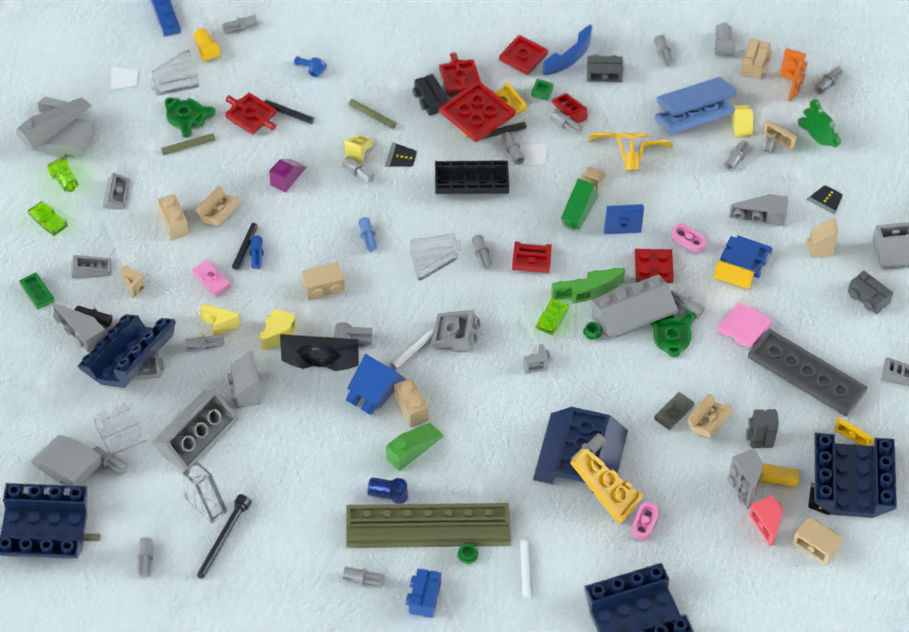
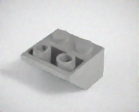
[872,222,909,269]
[728,448,764,509]

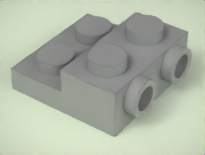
[431,310,481,351]

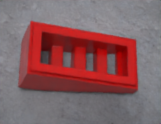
[552,93,588,124]

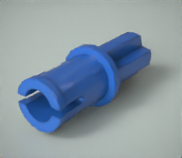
[249,235,264,270]

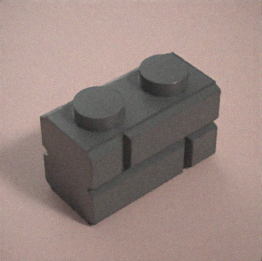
[586,55,623,82]
[848,270,894,314]
[746,409,779,448]

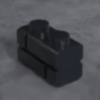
[412,74,448,116]

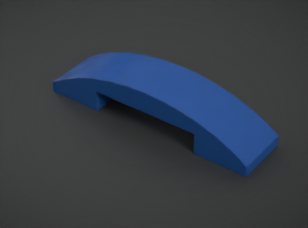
[543,24,592,75]

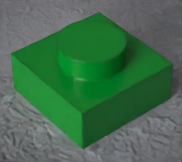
[531,79,554,101]

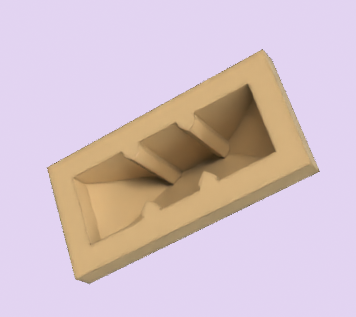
[763,120,797,150]

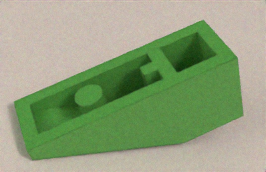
[386,423,443,471]

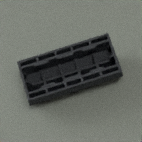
[435,160,510,194]

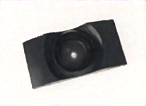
[280,334,359,371]

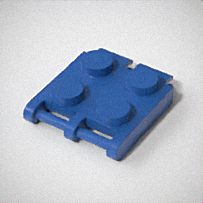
[720,235,773,278]

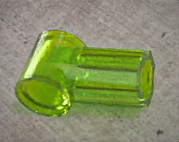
[46,157,78,192]

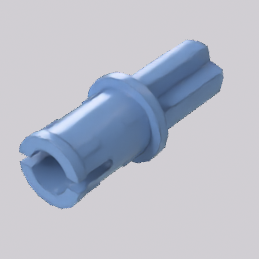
[358,217,377,252]

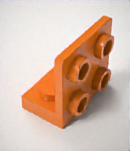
[780,48,808,101]

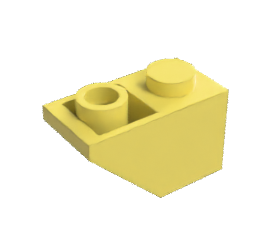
[259,309,296,350]

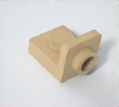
[581,167,605,192]
[121,265,145,298]

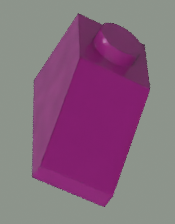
[269,159,306,193]

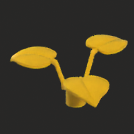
[588,132,673,171]

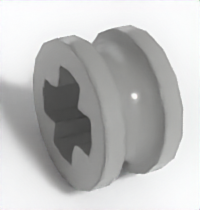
[763,135,776,153]

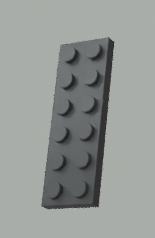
[748,329,868,417]

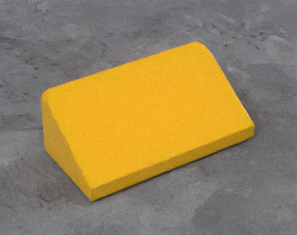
[713,260,755,289]
[834,417,874,446]
[760,464,799,488]

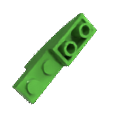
[551,267,625,304]

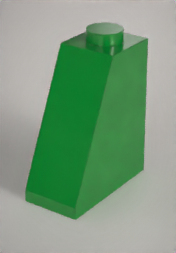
[561,178,598,230]

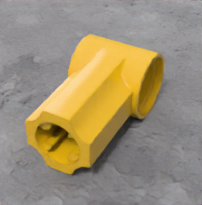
[193,28,221,62]

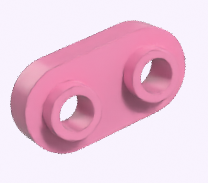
[672,224,706,252]
[631,503,659,540]

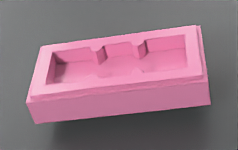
[192,260,230,297]

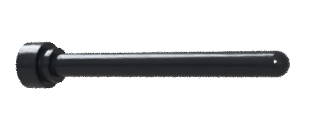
[197,494,252,579]

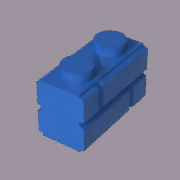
[406,568,442,618]

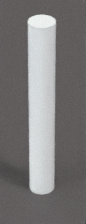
[391,329,434,370]
[520,540,531,598]

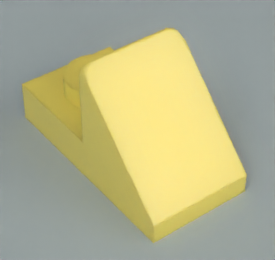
[731,105,753,137]
[344,134,374,163]
[200,303,240,335]

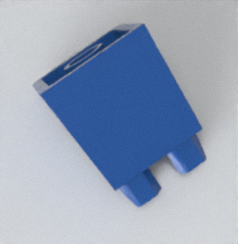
[346,354,406,415]

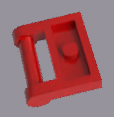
[512,241,552,273]

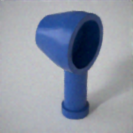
[294,56,327,77]

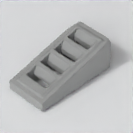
[71,255,111,278]
[881,357,909,386]

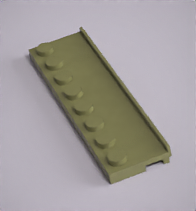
[346,503,510,548]

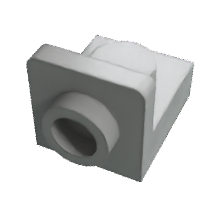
[523,344,550,374]
[137,353,164,380]

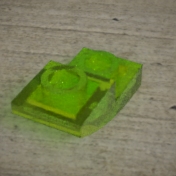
[27,201,68,236]
[535,298,569,335]

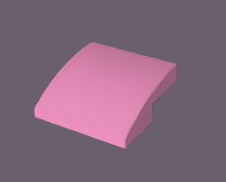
[717,303,773,348]

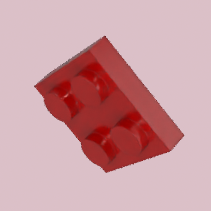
[499,35,548,75]
[634,249,674,284]

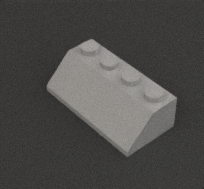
[591,274,678,338]
[152,389,239,472]

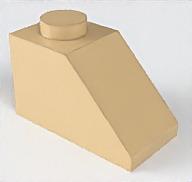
[806,218,838,257]

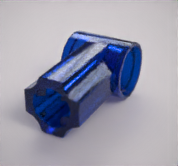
[367,477,409,504]

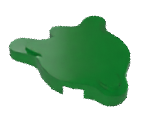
[164,97,215,138]
[798,99,841,147]
[649,312,695,357]

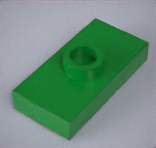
[19,272,55,310]

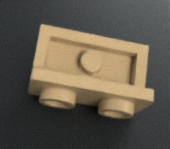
[196,186,241,226]
[687,394,733,438]

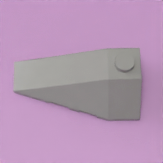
[17,97,92,151]

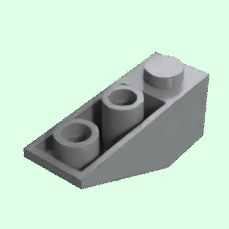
[729,194,788,225]
[53,303,106,352]

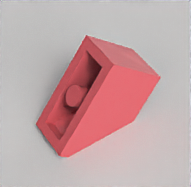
[749,495,783,546]

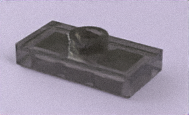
[654,392,694,430]

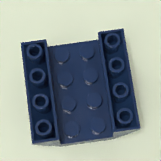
[78,314,176,388]
[533,406,628,493]
[814,433,897,518]
[0,483,88,559]
[584,562,694,632]

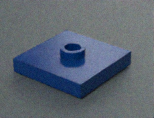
[604,204,644,234]

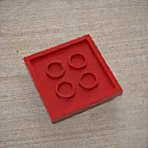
[439,81,516,143]

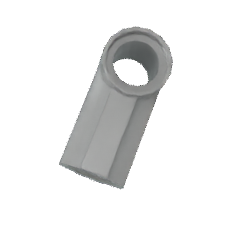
[715,22,735,55]
[334,322,372,345]

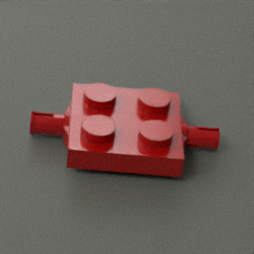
[439,52,482,95]
[225,93,276,135]

